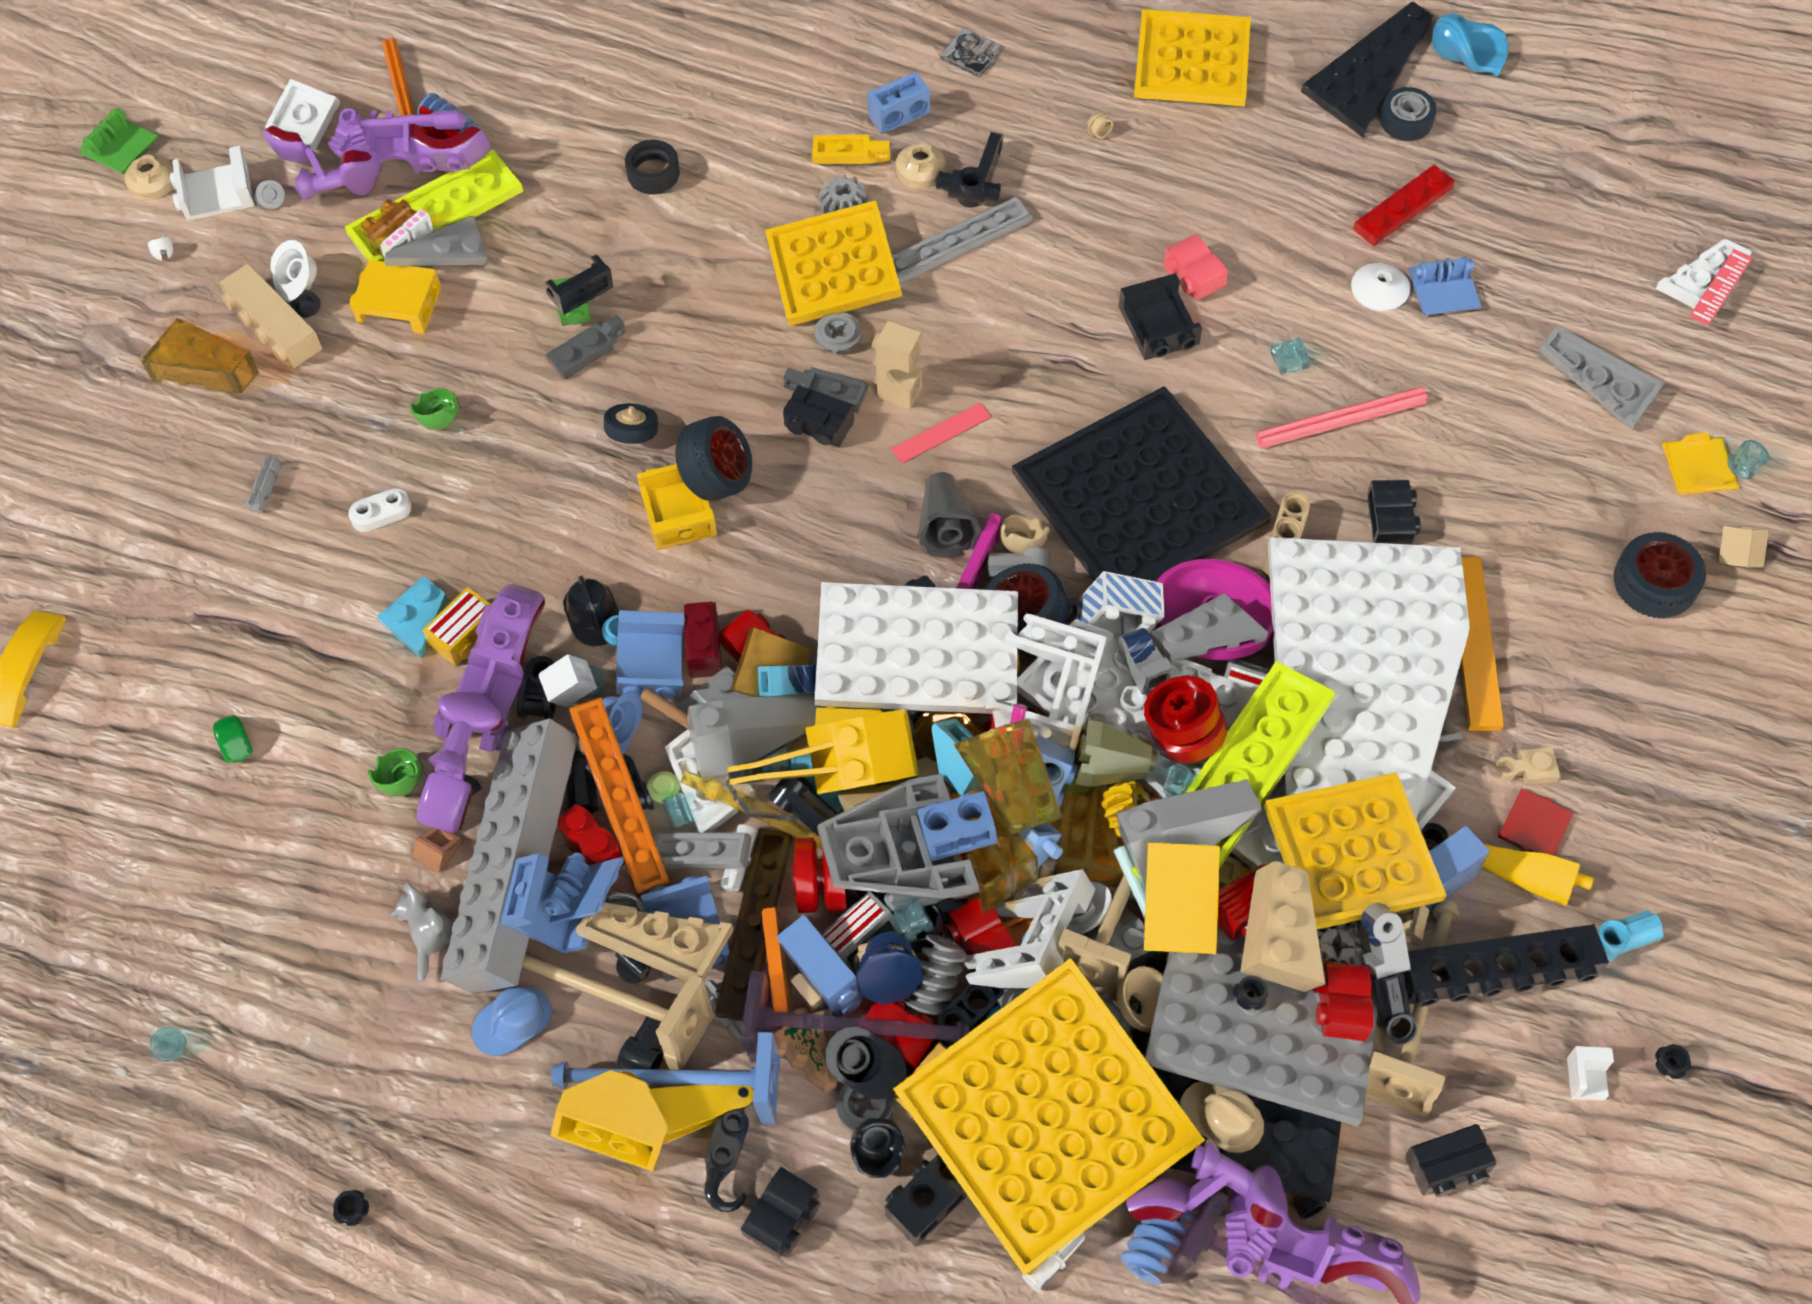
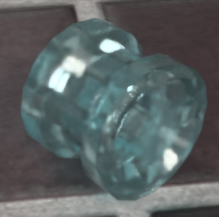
[1727,440,1769,479]
[893,898,934,942]

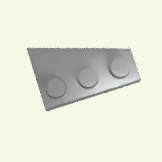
[1150,593,1268,661]

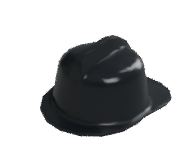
[563,575,619,647]
[825,1026,907,1100]

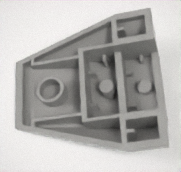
[817,774,979,899]

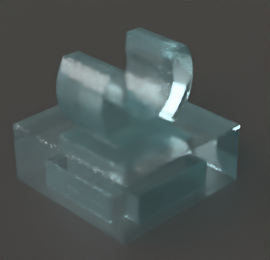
[1270,337,1311,375]

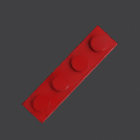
[1353,164,1455,247]

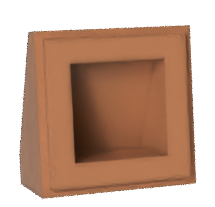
[413,828,464,872]

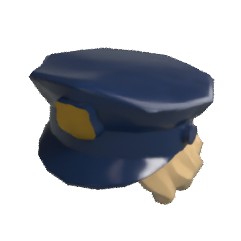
[852,931,924,1005]

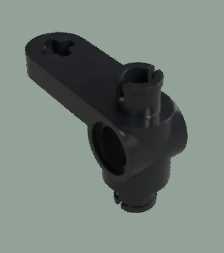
[936,132,1003,208]

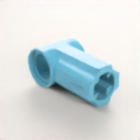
[1597,910,1664,962]

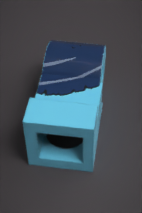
[758,665,817,696]

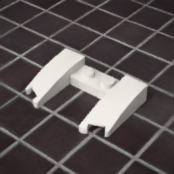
[984,613,1107,753]
[964,869,1096,988]

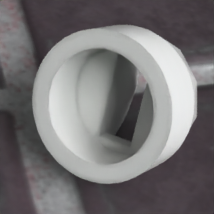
[148,237,174,261]

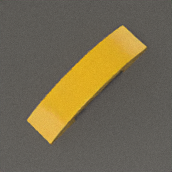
[0,610,66,729]

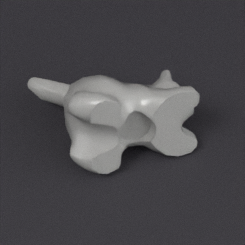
[389,882,454,982]

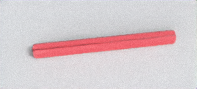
[1256,387,1428,448]

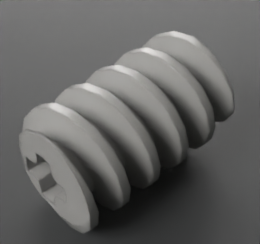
[904,934,967,1015]

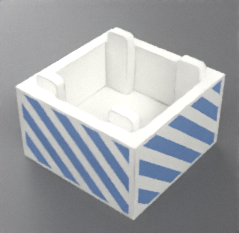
[1077,571,1164,638]

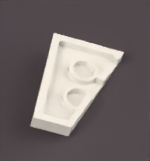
[1656,238,1752,308]
[665,729,754,833]

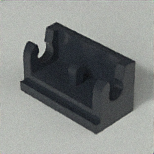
[545,254,614,315]

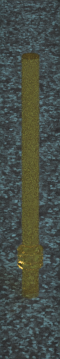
[680,770,823,850]

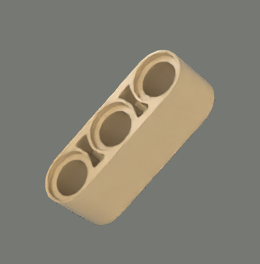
[1262,492,1310,581]

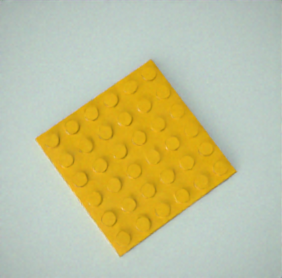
[893,958,1205,1276]

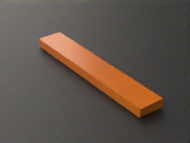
[569,697,670,896]

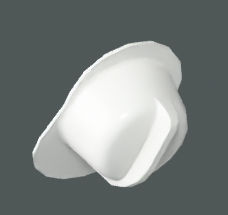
[270,240,317,302]

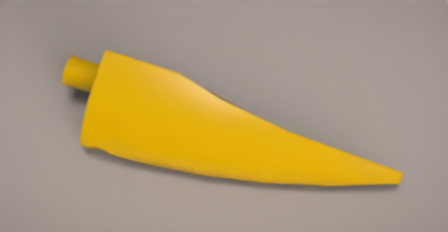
[1448,834,1594,906]

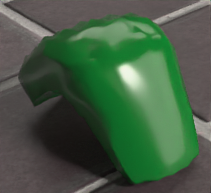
[213,715,253,763]

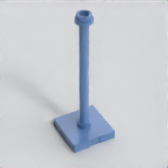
[551,1032,780,1125]

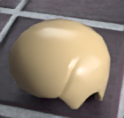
[999,514,1049,554]

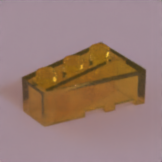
[1053,778,1124,887]

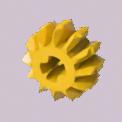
[1101,781,1151,837]

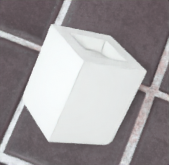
[539,654,597,707]
[1567,1046,1614,1101]

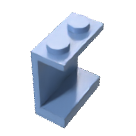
[616,610,684,700]
[501,853,589,953]
[640,875,730,982]

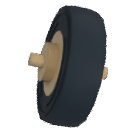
[604,403,658,444]

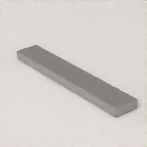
[892,196,1032,284]

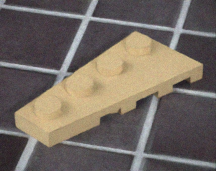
[576,902,733,981]

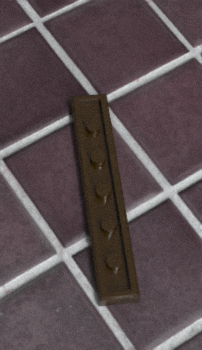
[715,828,792,1023]

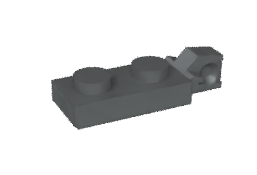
[546,315,626,379]
[783,367,868,413]

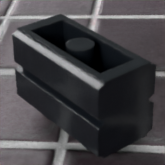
[783,385,854,447]
[1405,1124,1497,1198]

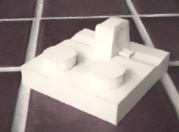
[265,79,341,150]

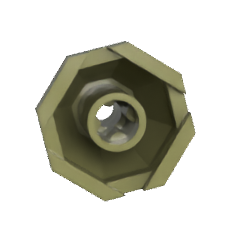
[1074,712,1157,787]

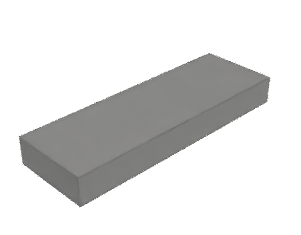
[654,833,752,869]

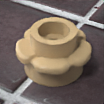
[1087,112,1113,139]

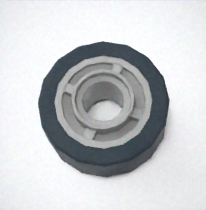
[1380,87,1436,141]

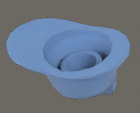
[602,691,643,754]
[472,987,552,1056]

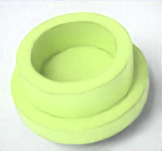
[647,771,680,804]

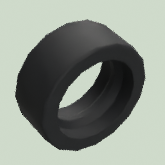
[624,139,680,194]

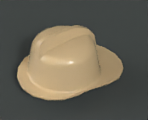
[1181,1081,1264,1153]

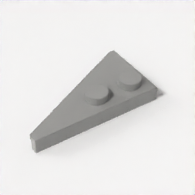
[384,216,487,266]

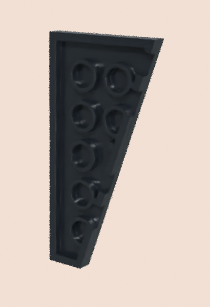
[1301,1,1433,137]

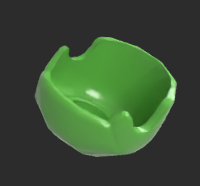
[409,388,460,430]
[368,748,423,797]

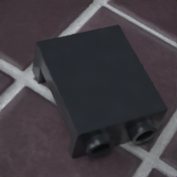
[1119,273,1202,360]

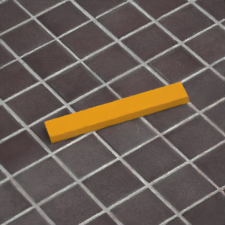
[1460,557,1504,731]

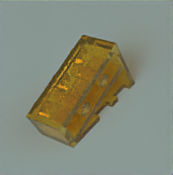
[141,318,259,394]
[953,719,1062,834]
[962,787,1039,914]

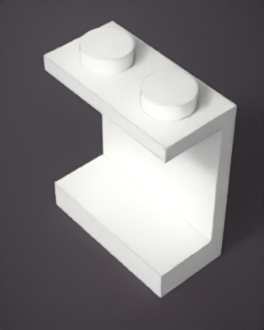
[170,146,255,221]

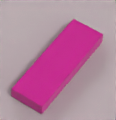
[956,513,1002,589]

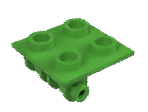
[79,108,158,174]

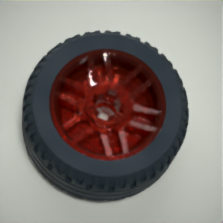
[675,416,752,501]
[1614,532,1706,618]
[985,563,1069,649]

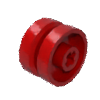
[1144,675,1227,764]
[793,837,847,914]

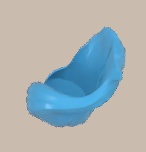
[1432,13,1509,76]

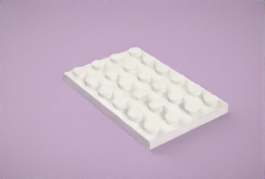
[815,582,1018,714]

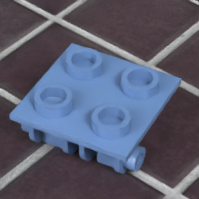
[1408,256,1481,316]
[544,853,624,924]

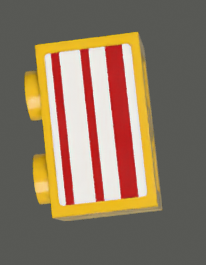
[422,587,490,666]

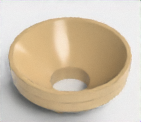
[895,143,946,189]
[124,155,174,200]
[1117,966,1163,1033]

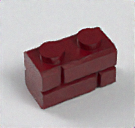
[684,601,722,678]

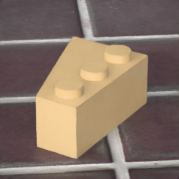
[1240,861,1325,992]

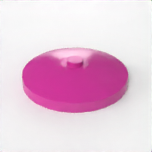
[1155,559,1273,660]

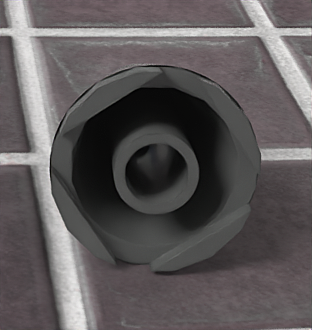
[918,472,981,558]

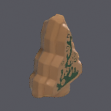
[774,1008,837,1093]

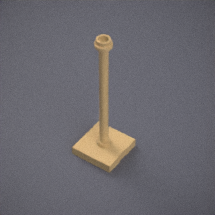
[1057,875,1132,1002]
[1366,900,1460,1118]
[522,954,714,1070]

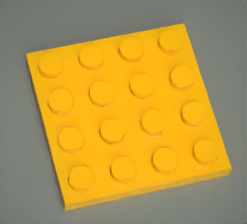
[1134,9,1251,106]
[765,200,903,326]
[1264,772,1447,930]

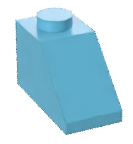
[932,718,1000,796]

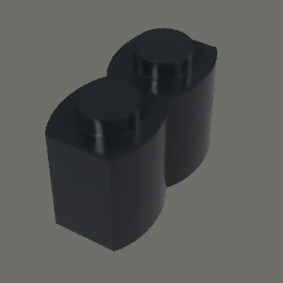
[1367,480,1420,545]
[740,1167,821,1259]

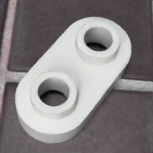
[348,489,412,532]

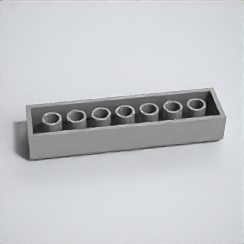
[440,719,578,994]

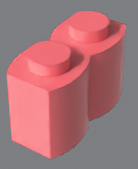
[1163,234,1228,300]

